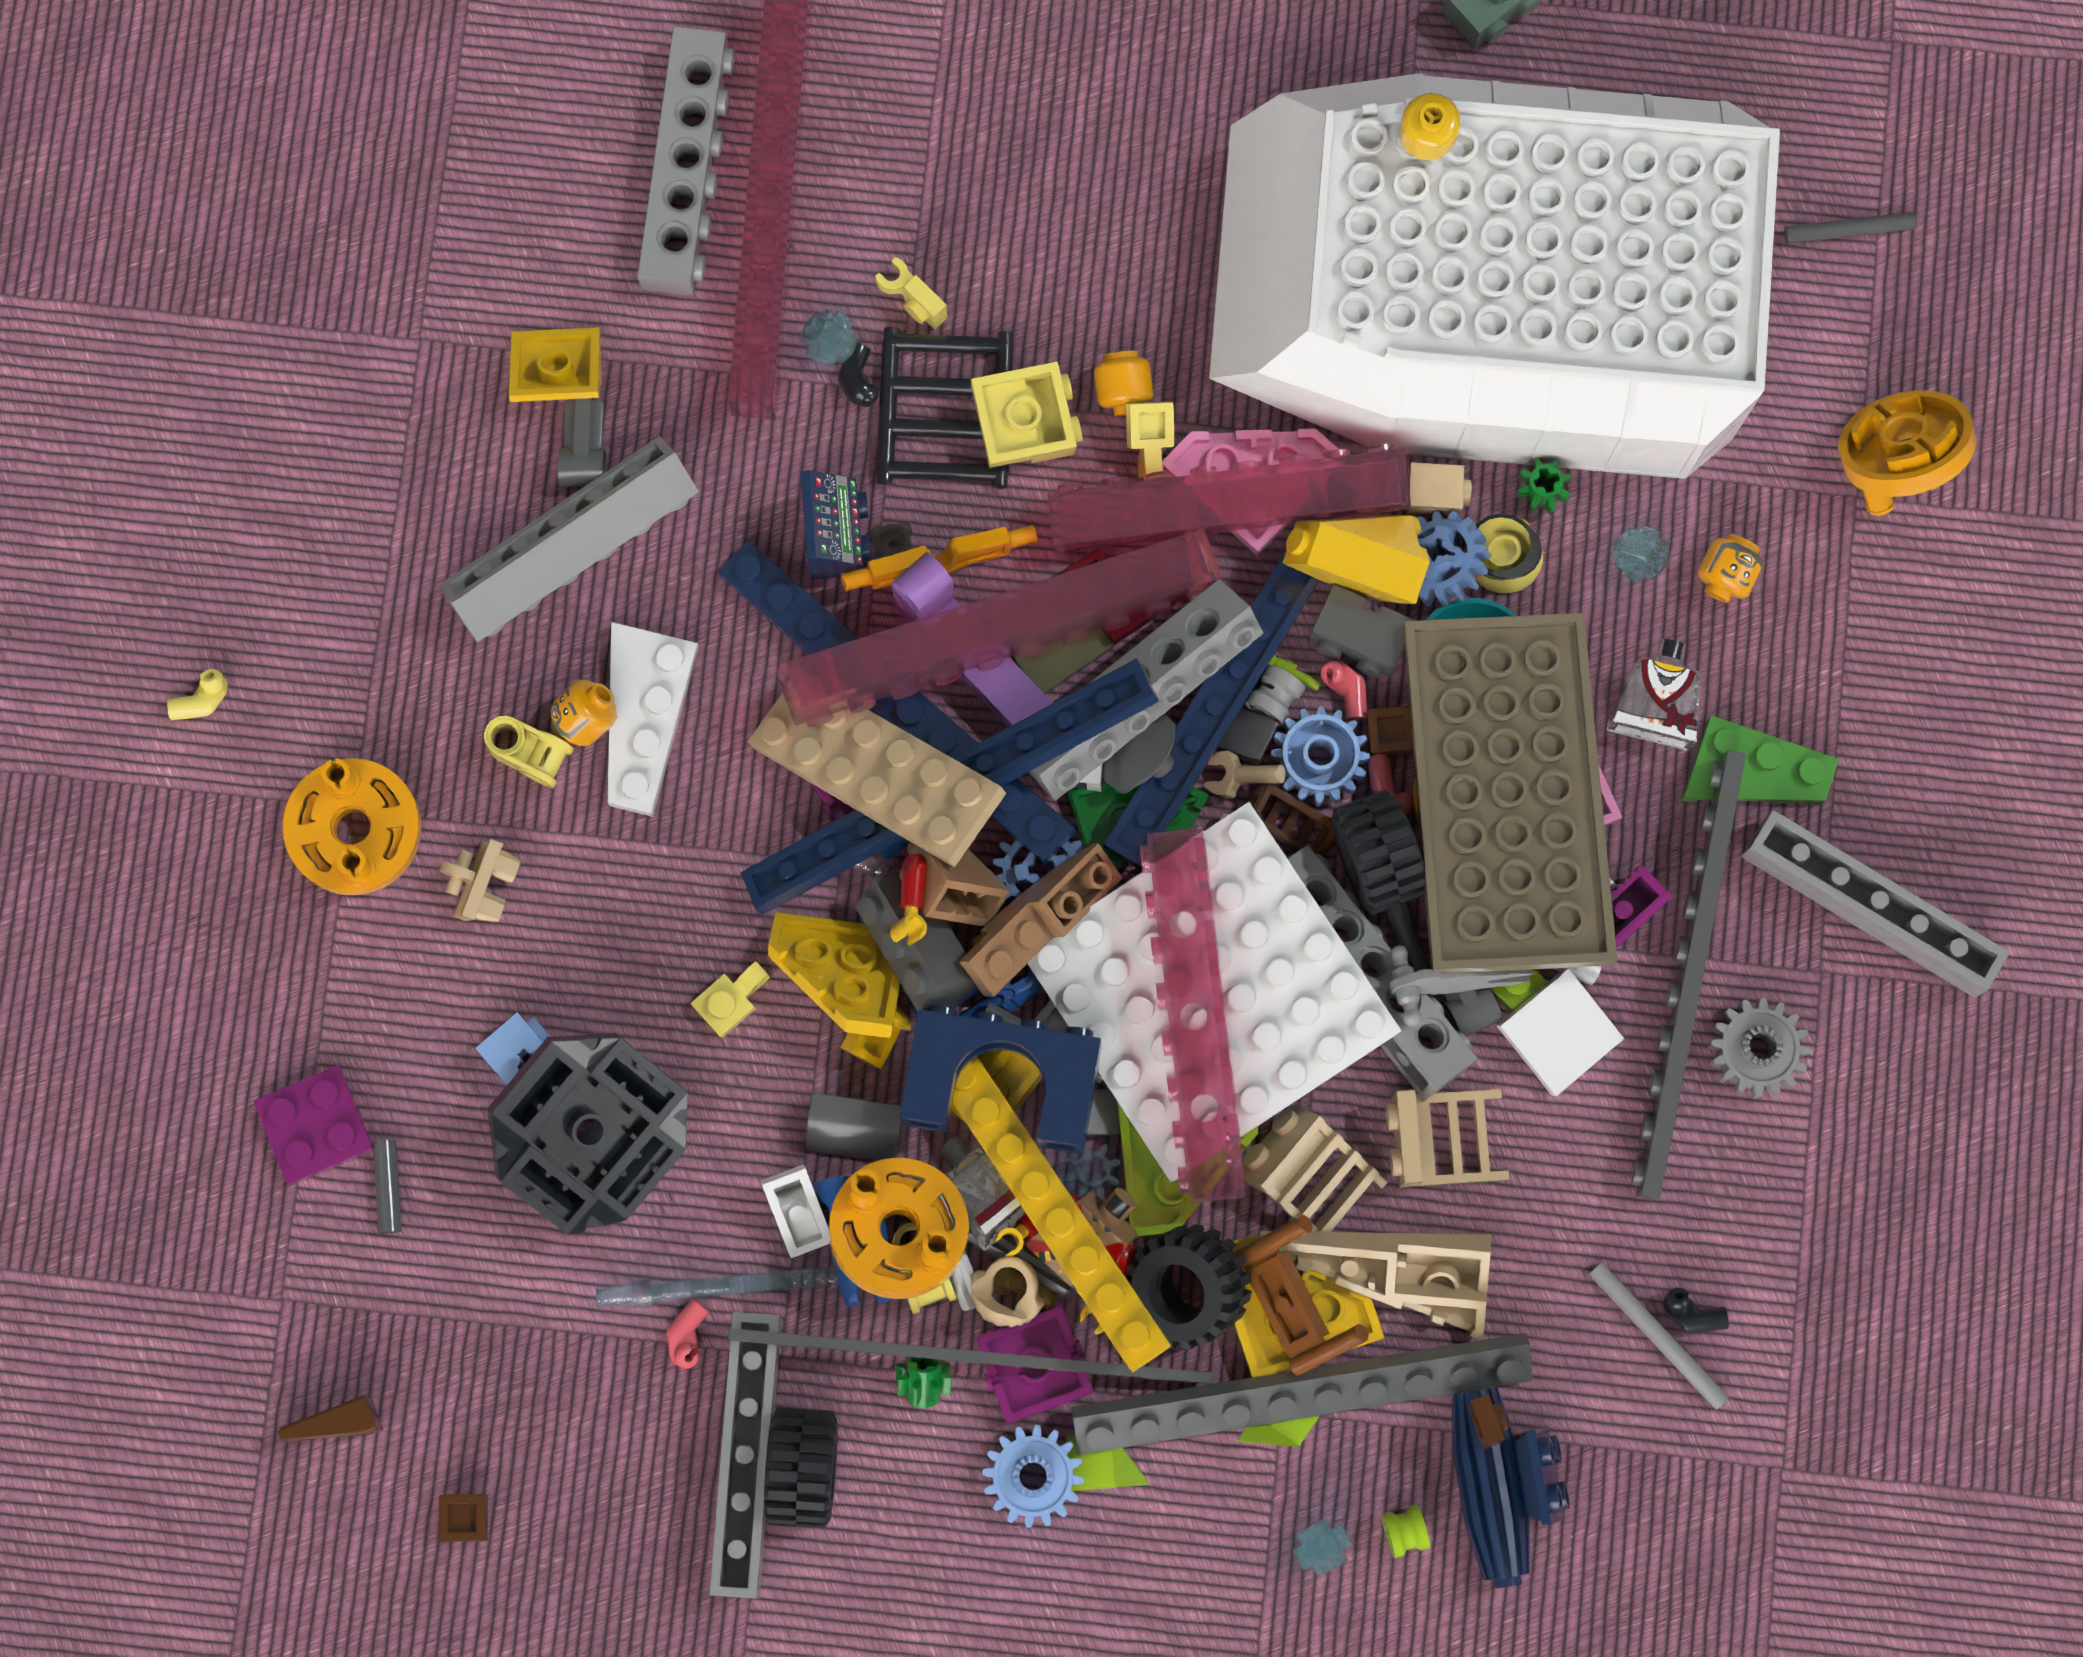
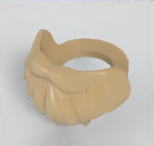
[971,1256,1044,1328]

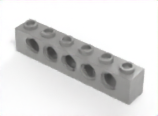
[638,26,735,296]
[1027,579,1263,801]
[1288,845,1478,1101]

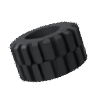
[1332,790,1426,915]
[1126,1224,1252,1350]
[764,1407,838,1529]

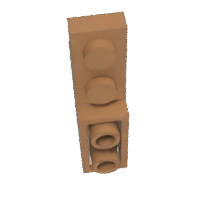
[959,843,1122,997]

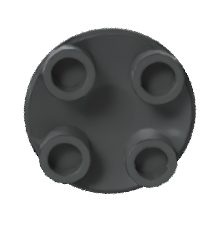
[1102,714,1176,794]

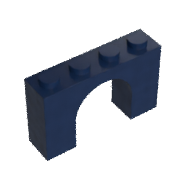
[899,1005,1102,1155]

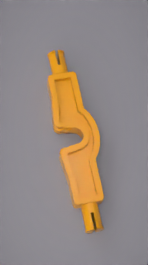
[841,525,1038,592]

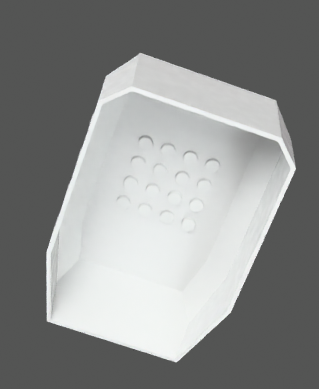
[1209,74,1780,479]

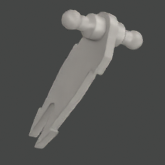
[1389,945,1534,1027]

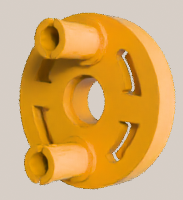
[1838,390,1977,516]
[283,758,422,895]
[829,1158,969,1299]

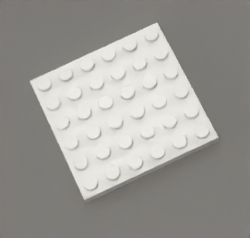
[1028,802,1402,1183]

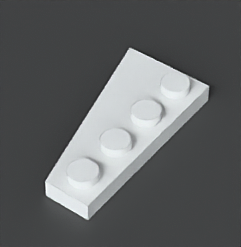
[608,622,699,817]

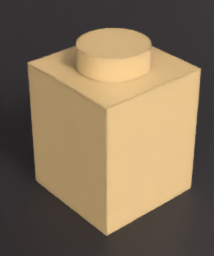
[1405,462,1472,519]

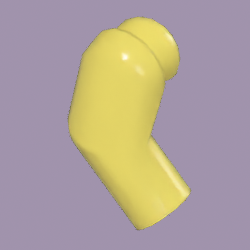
[167,669,228,721]

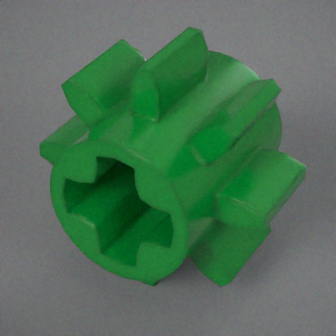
[1516,457,1572,515]
[896,1357,952,1408]

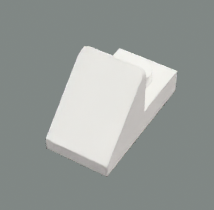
[761,1164,830,1258]

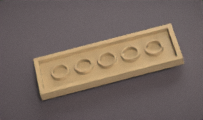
[748,670,1006,868]

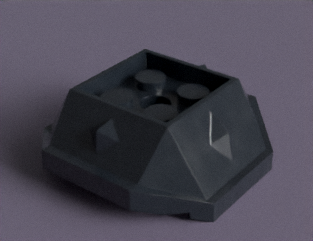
[487,1033,688,1235]

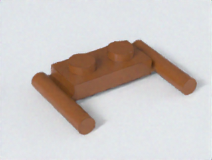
[1235,1215,1368,1376]

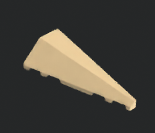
[1259,1231,1491,1340]

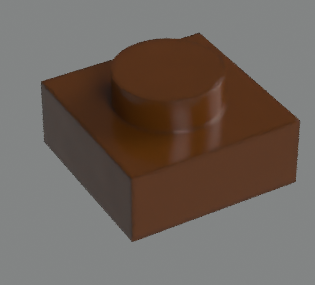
[1367,706,1413,756]
[1467,1394,1508,1450]
[439,1494,488,1542]

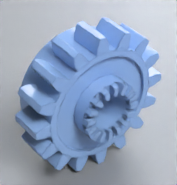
[1270,706,1370,807]
[982,1425,1084,1528]

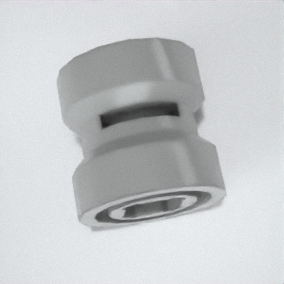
[1245,665,1306,726]

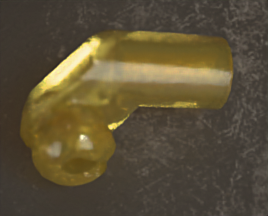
[993,1267,1056,1313]

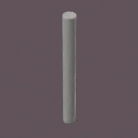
[1588,1262,1729,1410]

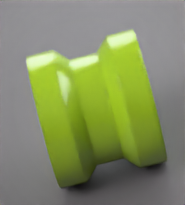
[1381,1504,1431,1559]

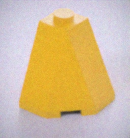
[1282,515,1430,604]

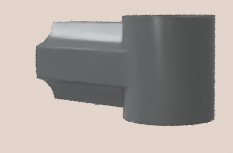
[558,398,607,488]
[1425,956,1502,1037]

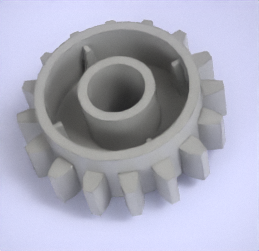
[1708,998,1811,1099]

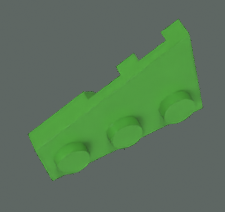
[1681,715,1839,804]

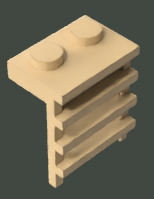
[1386,1089,1509,1189]
[1236,1104,1388,1232]

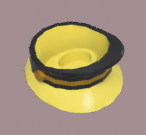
[1463,513,1543,594]

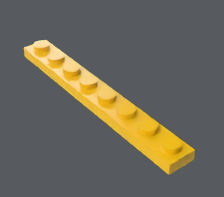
[953,1057,1171,1373]

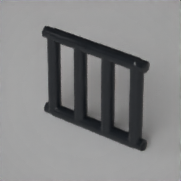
[876,327,1014,489]

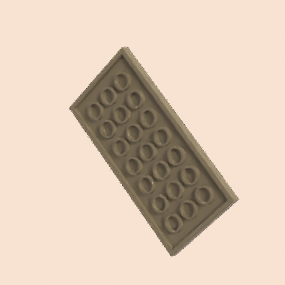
[1403,613,1617,973]

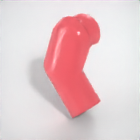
[1320,661,1367,721]
[1368,754,1412,816]
[666,1298,710,1369]

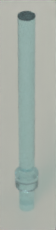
[596,1266,838,1308]

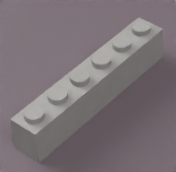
[438,436,699,642]
[1741,810,2010,998]
[709,1312,782,1599]

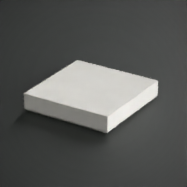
[1496,968,1624,1096]

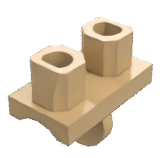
[439,839,521,922]

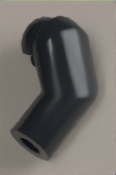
[838,342,878,407]
[1663,1287,1729,1333]

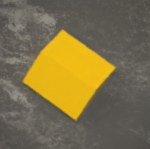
[509,327,602,402]

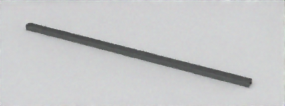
[727,1328,1214,1384]

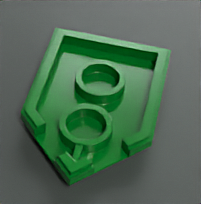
[1067,780,1209,870]

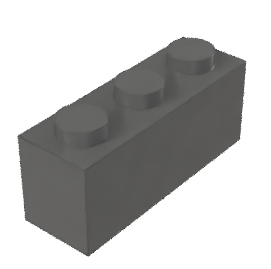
[855,875,976,1011]

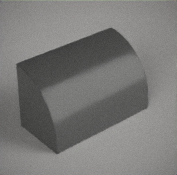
[805,1092,902,1162]

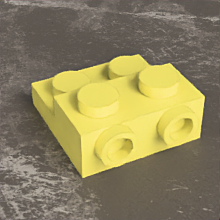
[970,362,1082,468]

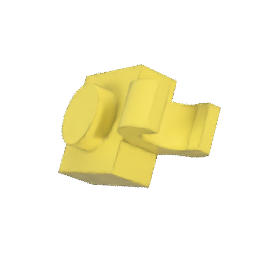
[875,257,947,330]
[1126,401,1174,480]
[690,962,771,1038]

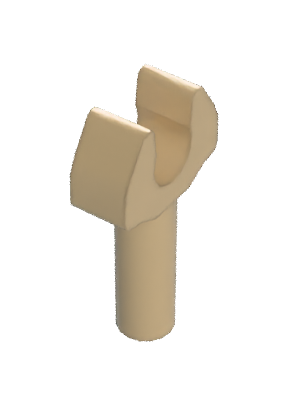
[1204,751,1285,799]

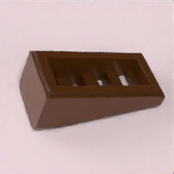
[1245,783,1335,858]
[277,1396,383,1442]

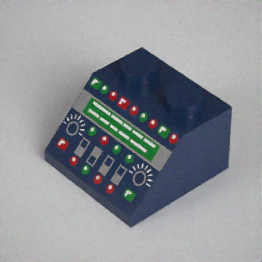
[800,470,872,580]

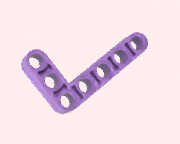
[892,552,1052,728]

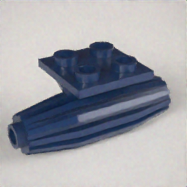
[1452,1387,1570,1588]

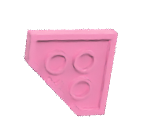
[1162,429,1348,556]

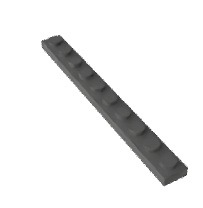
[1631,750,1746,1200]
[1071,1333,1532,1455]

